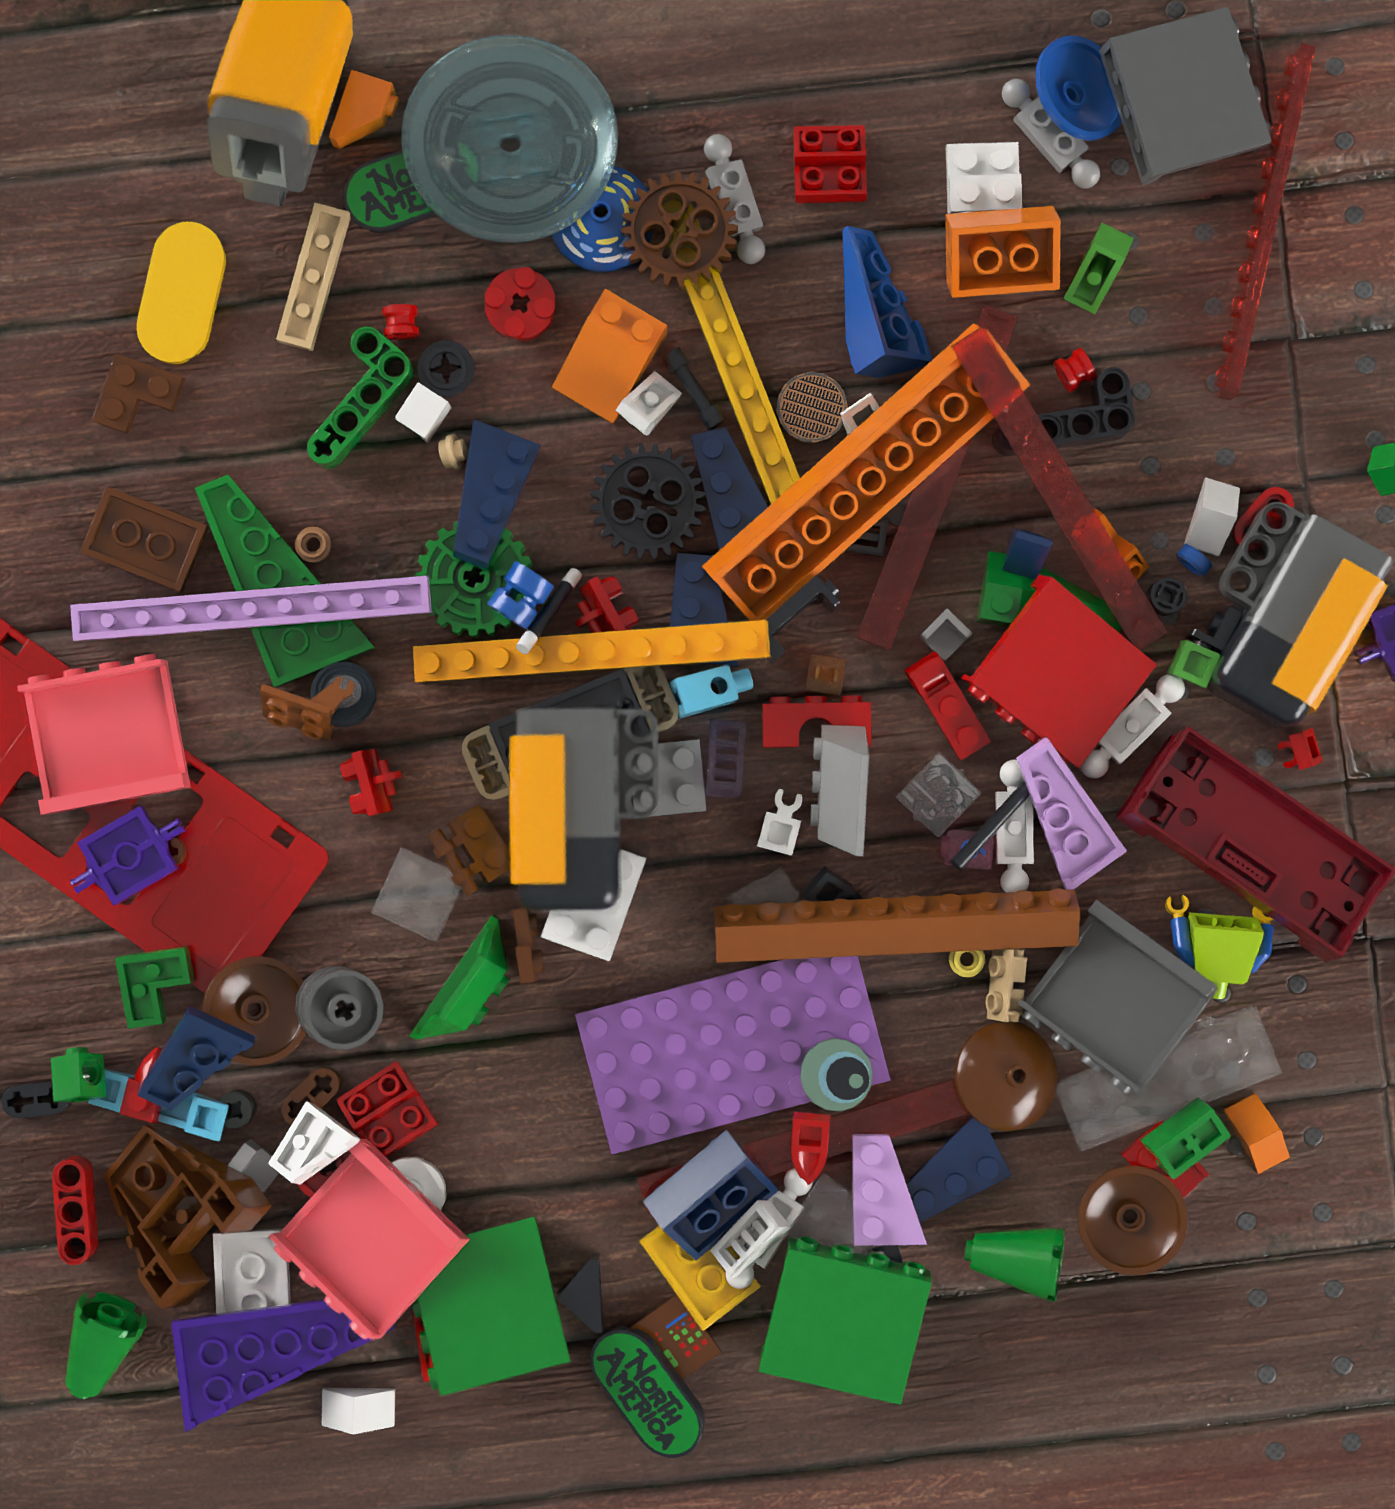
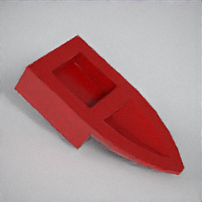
[119,1047,162,1123]
[791,1112,831,1185]

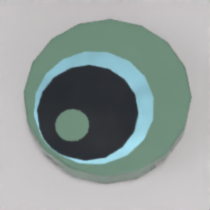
[800,1038,873,1111]

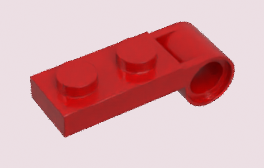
[904,650,991,761]

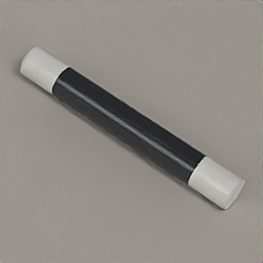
[516,568,582,654]

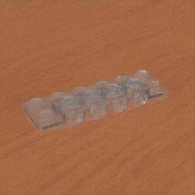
[1055,1005,1283,1152]

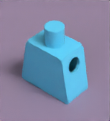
[668,665,754,720]

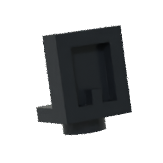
[1185,606,1243,653]

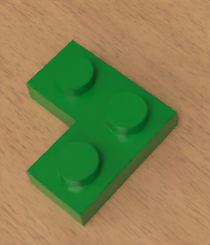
[115,946,195,1029]

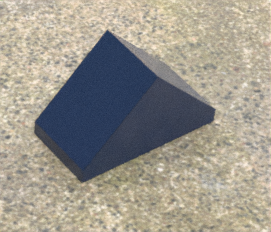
[1002,527,1053,580]

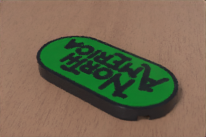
[343,139,483,234]
[590,1325,705,1458]

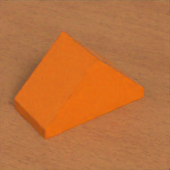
[1223,1093,1290,1174]

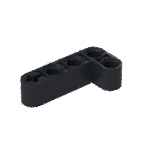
[992,367,1135,456]

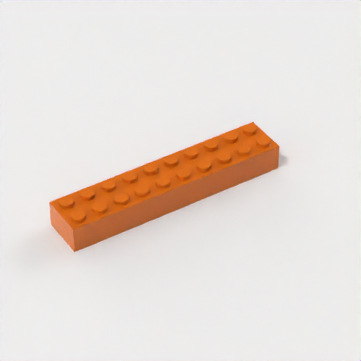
[702,324,1030,621]

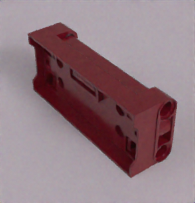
[1116,726,1395,962]

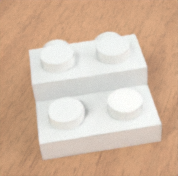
[946,142,1022,214]

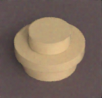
[438,434,468,470]

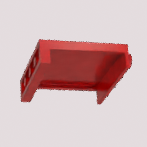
[961,575,1157,768]

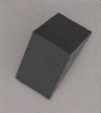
[557,1253,603,1333]

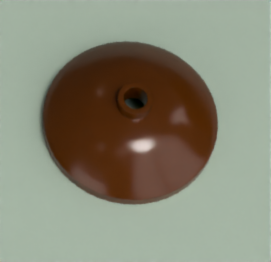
[202,956,306,1066]
[954,1022,1058,1131]
[1078,1165,1188,1275]

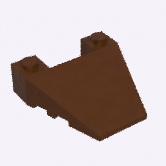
[104,1125,272,1309]

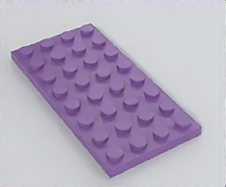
[575,956,891,1154]

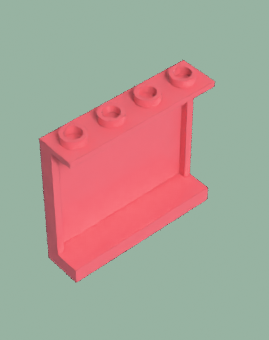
[17,654,191,815]
[269,1139,470,1340]

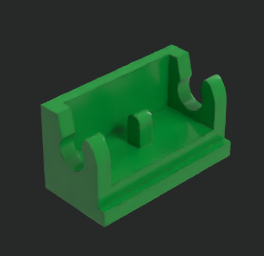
[1140,1097,1231,1180]

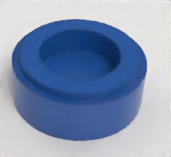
[1176,544,1212,577]

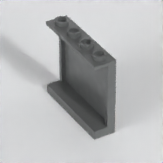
[1099,7,1272,186]
[1018,900,1218,1095]

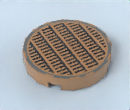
[776,372,848,445]

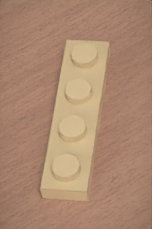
[276,203,351,352]

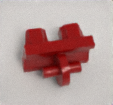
[574,576,639,633]
[340,749,403,816]

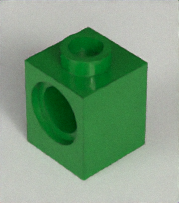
[51,1047,106,1103]

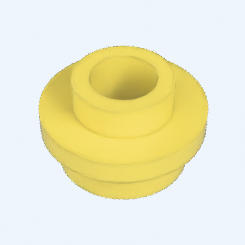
[949,950,985,977]

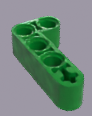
[307,326,414,469]

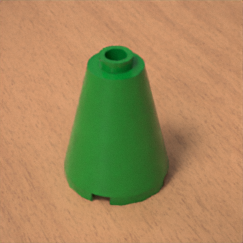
[964,1228,1065,1302]
[65,1292,148,1399]

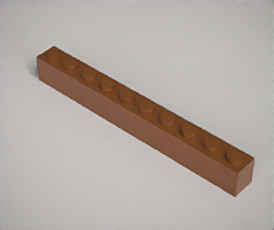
[714,889,1080,963]

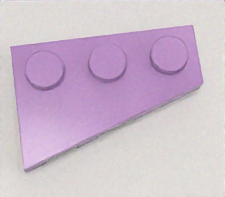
[852,1134,927,1246]

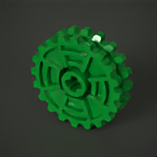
[415,521,533,638]

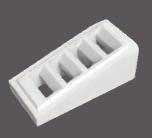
[710,1200,790,1278]

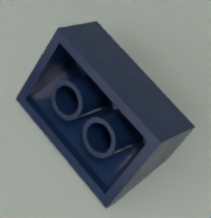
[643,1130,779,1261]

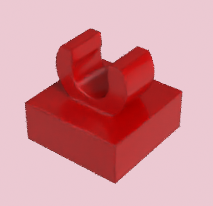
[1277,728,1323,770]

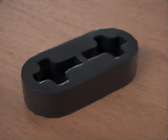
[1,1081,73,1118]

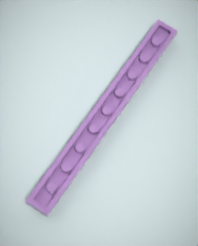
[70,576,432,642]

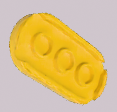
[137,222,226,364]

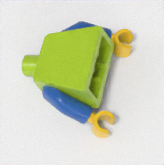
[1165,895,1274,999]

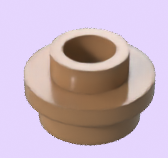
[295,527,332,563]

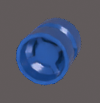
[487,561,554,630]

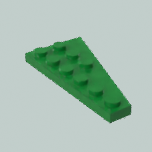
[195,475,375,688]

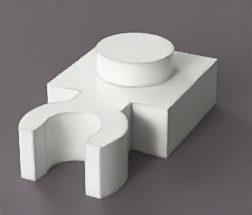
[757,789,802,856]

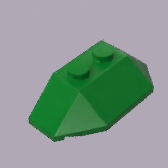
[409,915,510,1040]

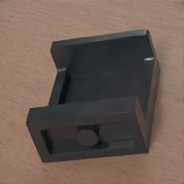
[766,575,841,665]

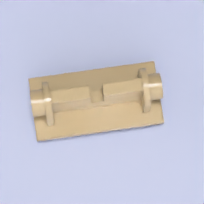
[986,949,1027,1022]

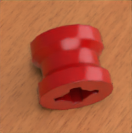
[382,304,419,340]
[1054,348,1097,393]

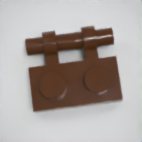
[428,804,511,897]

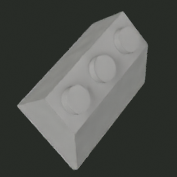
[810,725,869,856]

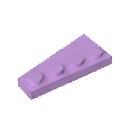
[1016,737,1127,890]

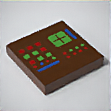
[628,1294,721,1379]

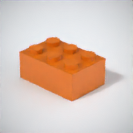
[945,206,1061,298]

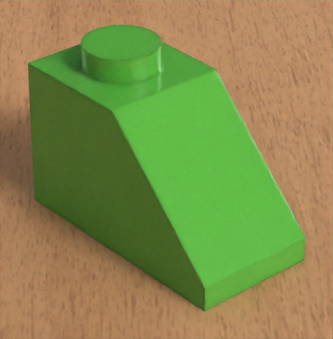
[1063,223,1134,314]

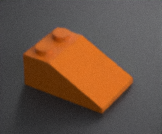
[552,289,668,424]

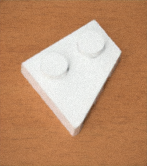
[268,1101,360,1185]

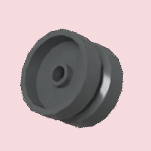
[295,966,384,1050]

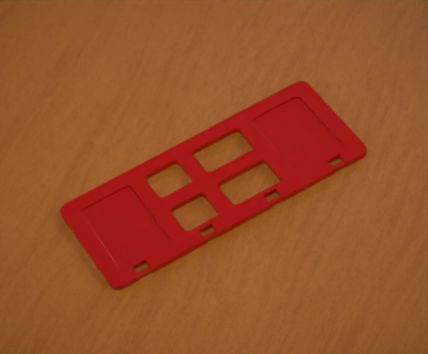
[0,618,329,993]

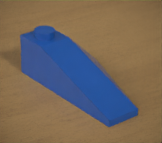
[843,226,933,378]

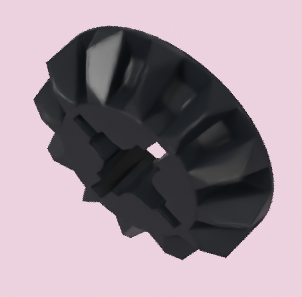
[417,340,475,398]

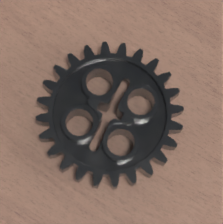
[590,443,706,560]

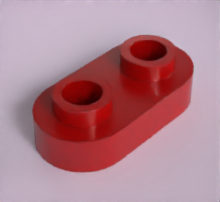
[1231,487,1294,551]

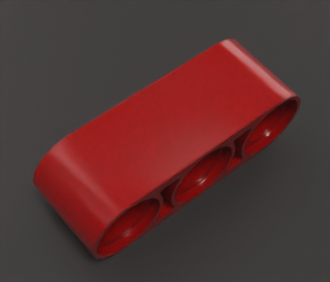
[52,1155,99,1265]

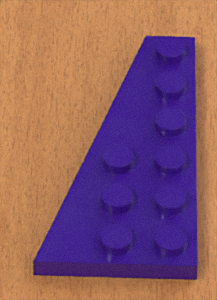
[171,1299,396,1432]

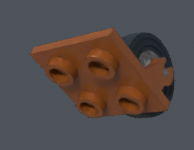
[260,662,376,740]

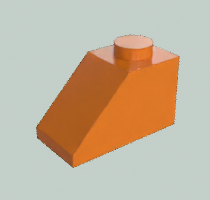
[329,70,399,149]

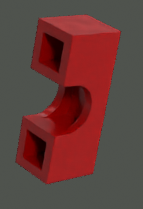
[762,696,872,748]

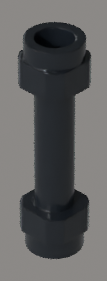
[662,347,726,431]

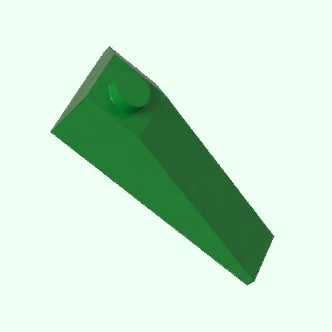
[976,551,1124,633]

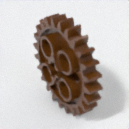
[621,171,738,290]

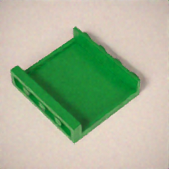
[412,1217,571,1396]
[759,1236,932,1405]

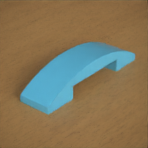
[88,1069,229,1141]

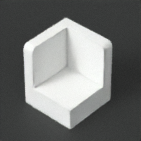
[396,382,451,443]

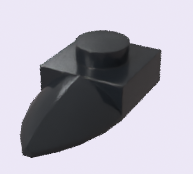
[802,866,863,902]

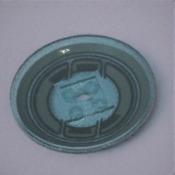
[401,35,618,243]

